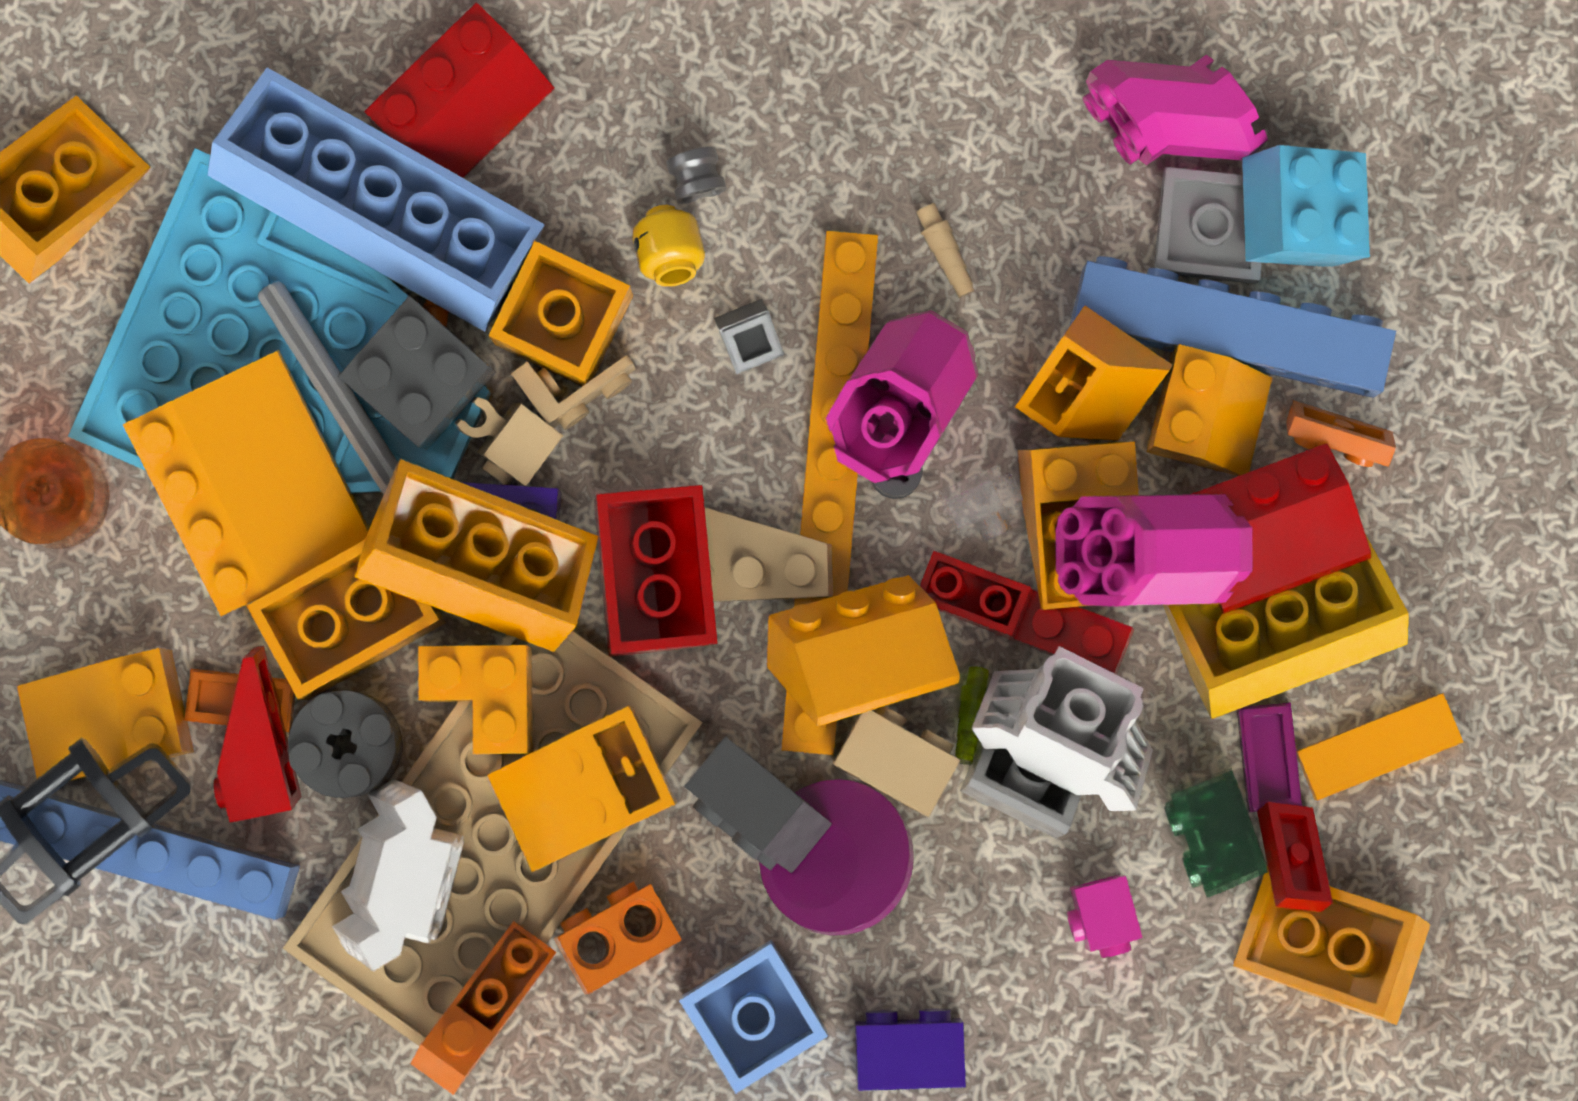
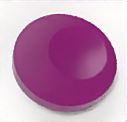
[759,779,914,935]

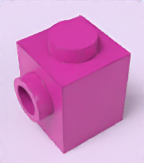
[1067,874,1143,958]

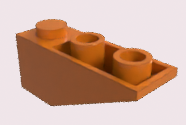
[410,921,557,1095]

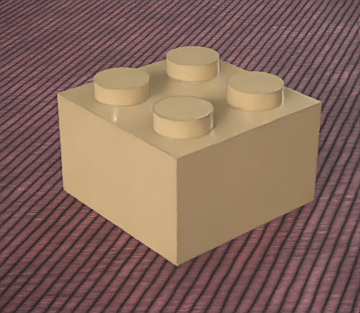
[832,706,960,817]

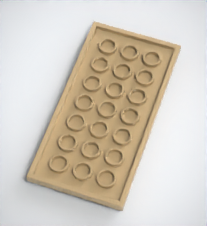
[282,631,703,1046]

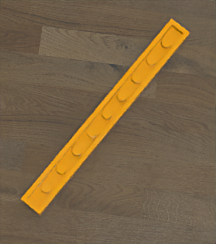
[781,231,878,755]

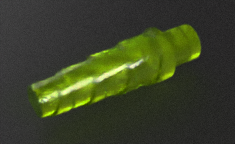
[954,666,989,765]

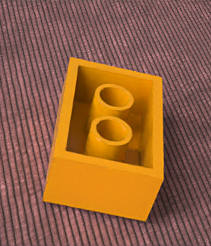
[246,539,446,700]

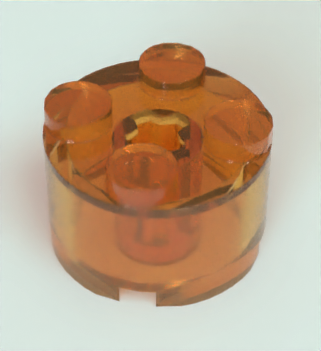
[0,438,110,549]

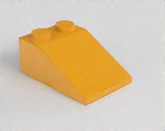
[0,95,151,284]
[17,648,194,782]
[1233,866,1431,1025]

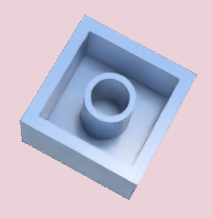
[679,940,828,1094]

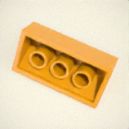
[354,459,599,652]

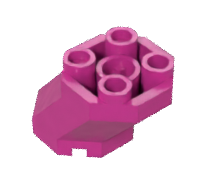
[1083,55,1268,166]
[826,310,979,483]
[1056,494,1252,606]

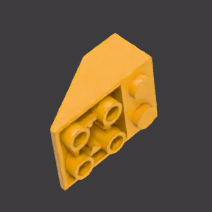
[1018,441,1139,610]
[487,706,678,872]

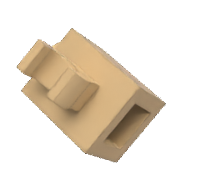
[455,397,563,486]

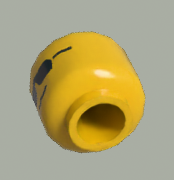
[632,205,705,287]

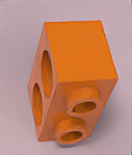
[554,881,682,994]

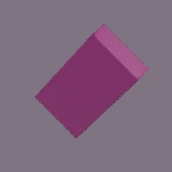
[1237,702,1302,812]

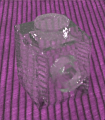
[937,465,1023,543]

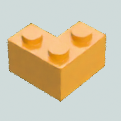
[418,645,533,754]

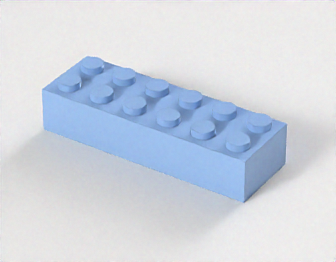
[208,67,545,332]

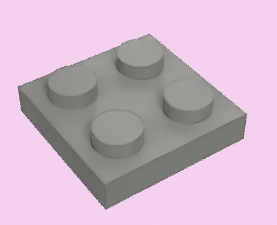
[1154,167,1262,284]

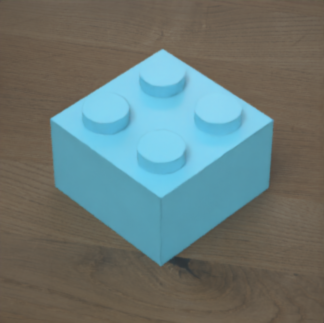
[1242,145,1370,267]

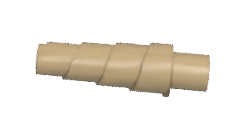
[916,203,974,298]

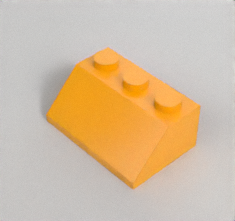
[767,575,960,726]

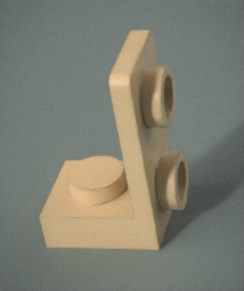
[511,355,635,430]

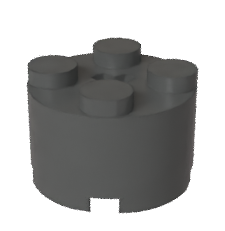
[288,691,403,798]

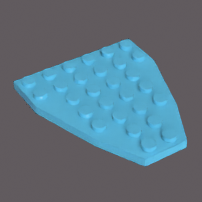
[68,148,491,493]

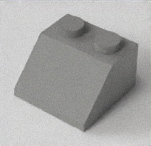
[960,744,1081,838]

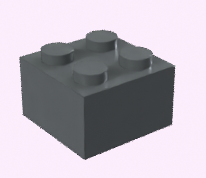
[338,296,496,450]
[684,736,832,873]

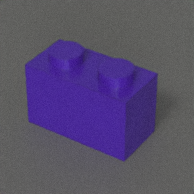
[855,1009,966,1091]

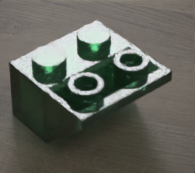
[1164,768,1268,898]

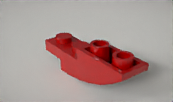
[919,550,1134,675]

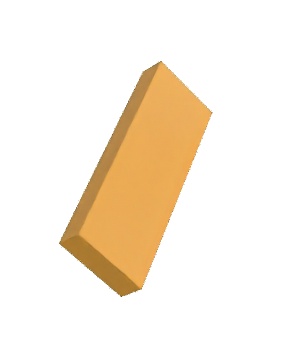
[1296,693,1463,801]

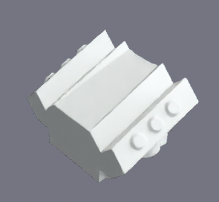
[972,646,1153,811]
[332,779,464,971]

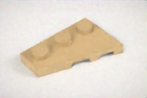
[705,507,833,602]

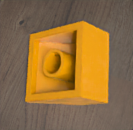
[1146,344,1273,476]

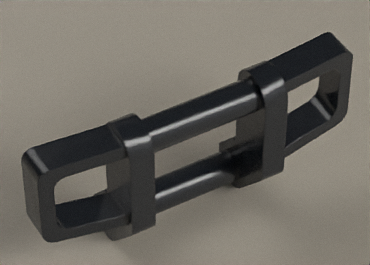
[0,737,191,924]

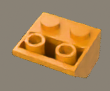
[1015,305,1172,440]

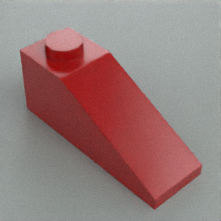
[213,646,302,823]

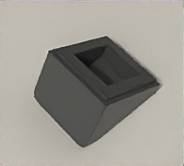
[714,299,785,374]

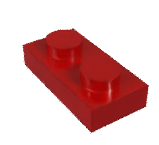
[1257,802,1333,912]

